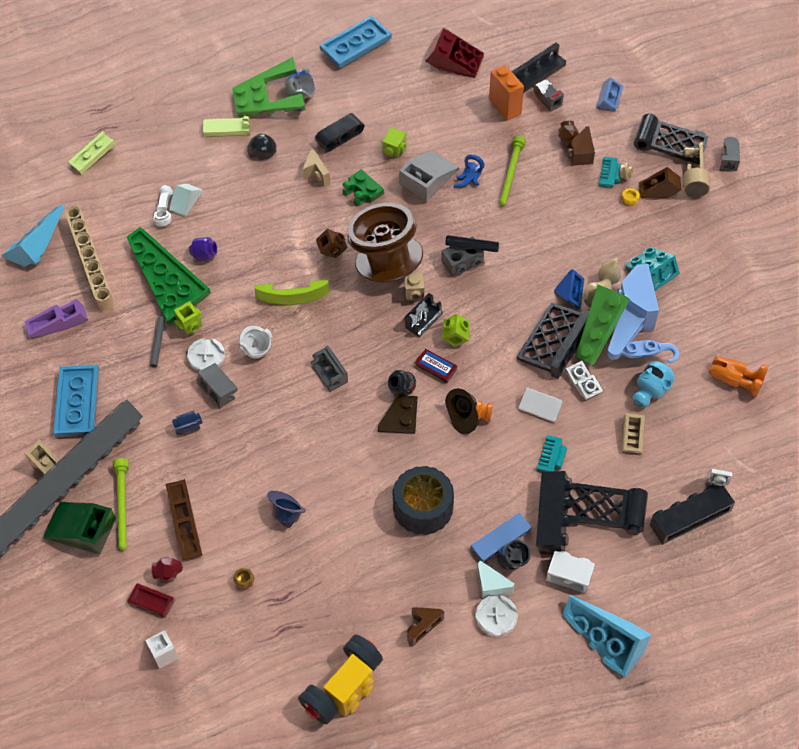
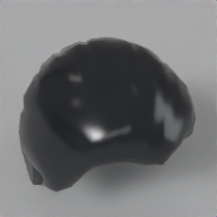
[247,134,277,160]

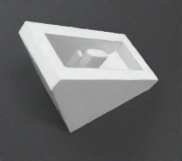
[146,630,179,669]

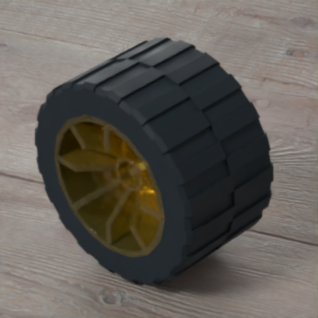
[393,466,454,535]

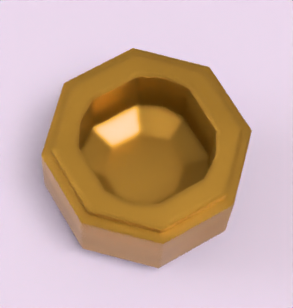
[233,567,255,590]

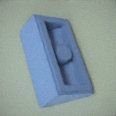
[596,77,623,112]

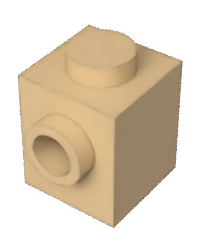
[404,273,424,302]

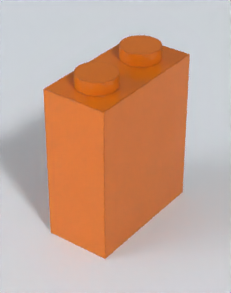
[489,65,524,121]

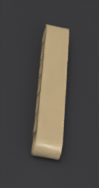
[65,206,114,311]

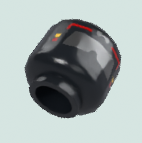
[388,370,416,396]

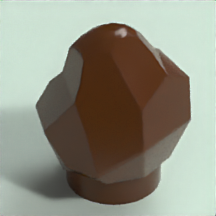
[558,121,579,147]

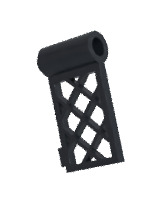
[634,114,708,165]
[569,483,648,535]

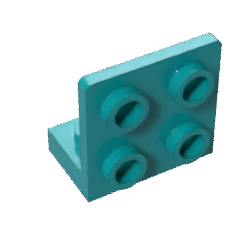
[625,247,680,291]

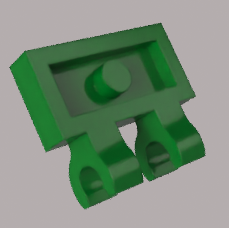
[342,169,384,206]

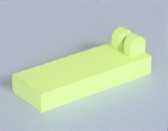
[203,116,250,137]
[69,131,115,175]

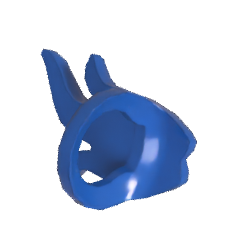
[453,154,485,188]

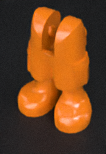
[708,356,769,397]

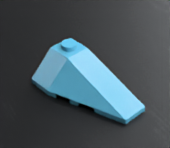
[1,204,64,267]
[562,595,652,677]

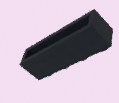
[536,471,572,554]
[650,485,735,545]

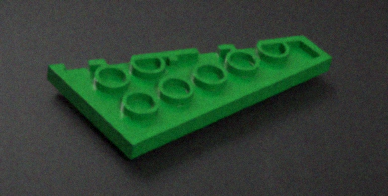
[127,226,211,325]

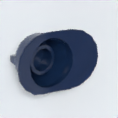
[267,491,306,528]

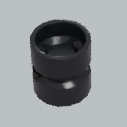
[497,540,531,570]

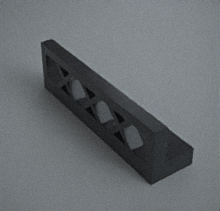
[511,42,566,94]

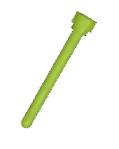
[499,135,526,206]
[113,458,129,551]

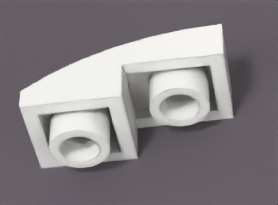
[565,361,603,400]
[705,468,732,487]

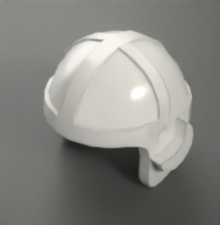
[239,326,273,358]

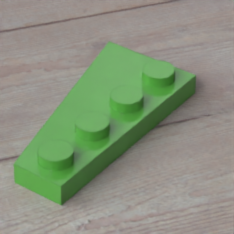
[576,284,630,366]

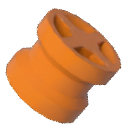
[476,401,493,422]

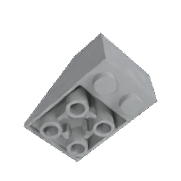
[399,151,459,201]

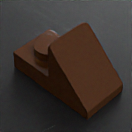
[407,607,445,646]

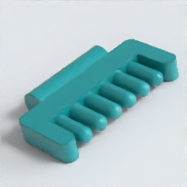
[599,157,622,188]
[537,435,567,472]

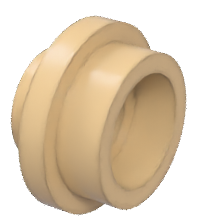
[620,163,633,180]

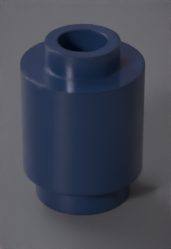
[172,410,203,434]

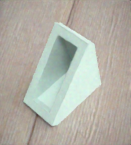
[170,184,203,217]
[477,561,515,599]

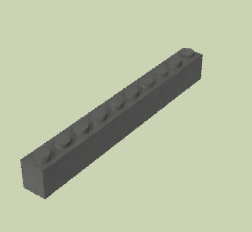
[0,400,143,557]

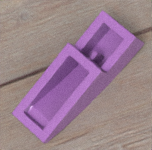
[25,299,88,338]

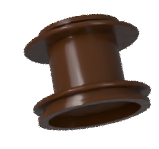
[347,203,423,282]

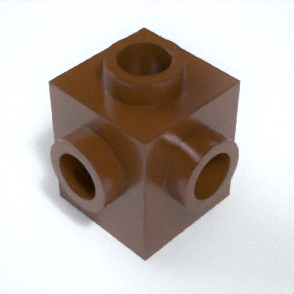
[316,229,348,258]

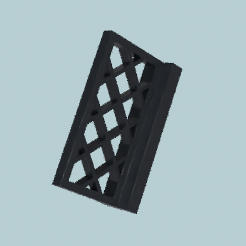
[517,302,589,379]

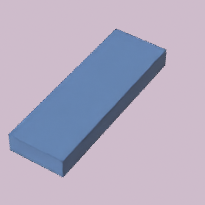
[471,512,532,563]

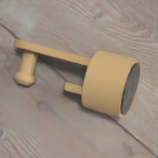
[683,142,710,198]

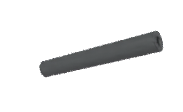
[150,316,165,368]

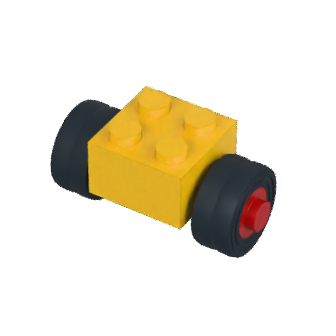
[298,634,383,725]

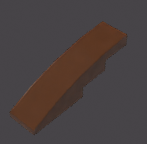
[165,479,203,560]

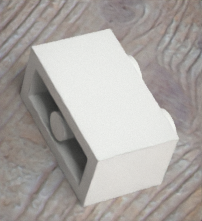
[546,551,595,594]

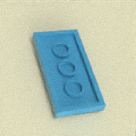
[320,16,392,69]
[54,365,99,437]

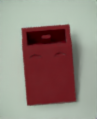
[425,27,485,78]

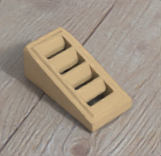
[622,413,645,454]

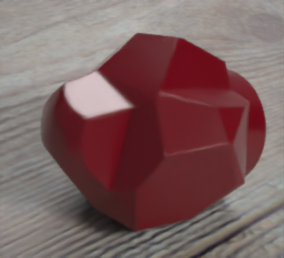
[152,557,183,583]

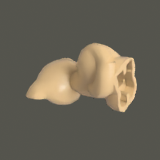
[584,257,620,307]

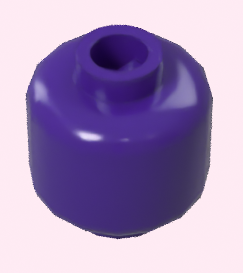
[189,237,218,261]

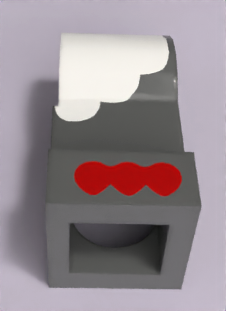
[533,79,564,112]
[719,137,740,171]

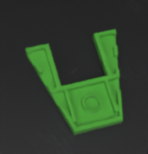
[232,57,306,117]

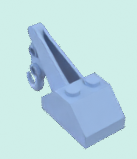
[607,264,679,363]

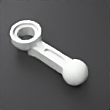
[153,185,173,226]

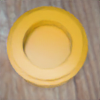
[621,188,640,206]

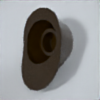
[445,388,479,434]

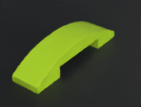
[254,280,329,305]

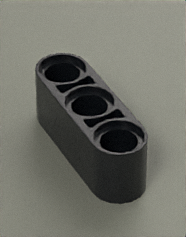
[315,113,365,152]

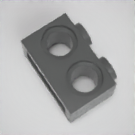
[441,236,484,276]

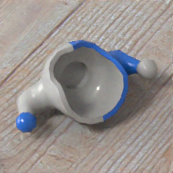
[285,67,315,112]

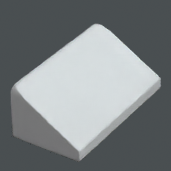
[518,388,563,423]

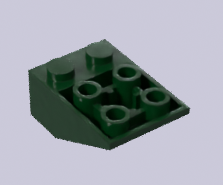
[43,502,116,554]

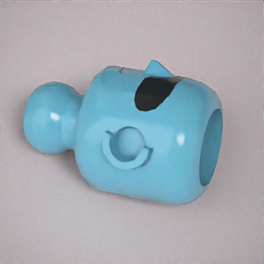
[632,361,675,408]

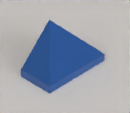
[554,269,584,309]

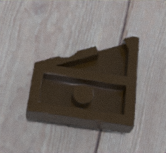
[378,395,418,434]

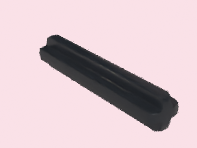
[445,235,500,253]

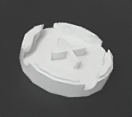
[187,338,225,372]
[476,595,518,637]

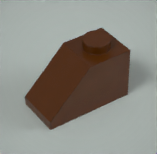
[568,126,595,166]
[639,167,681,198]

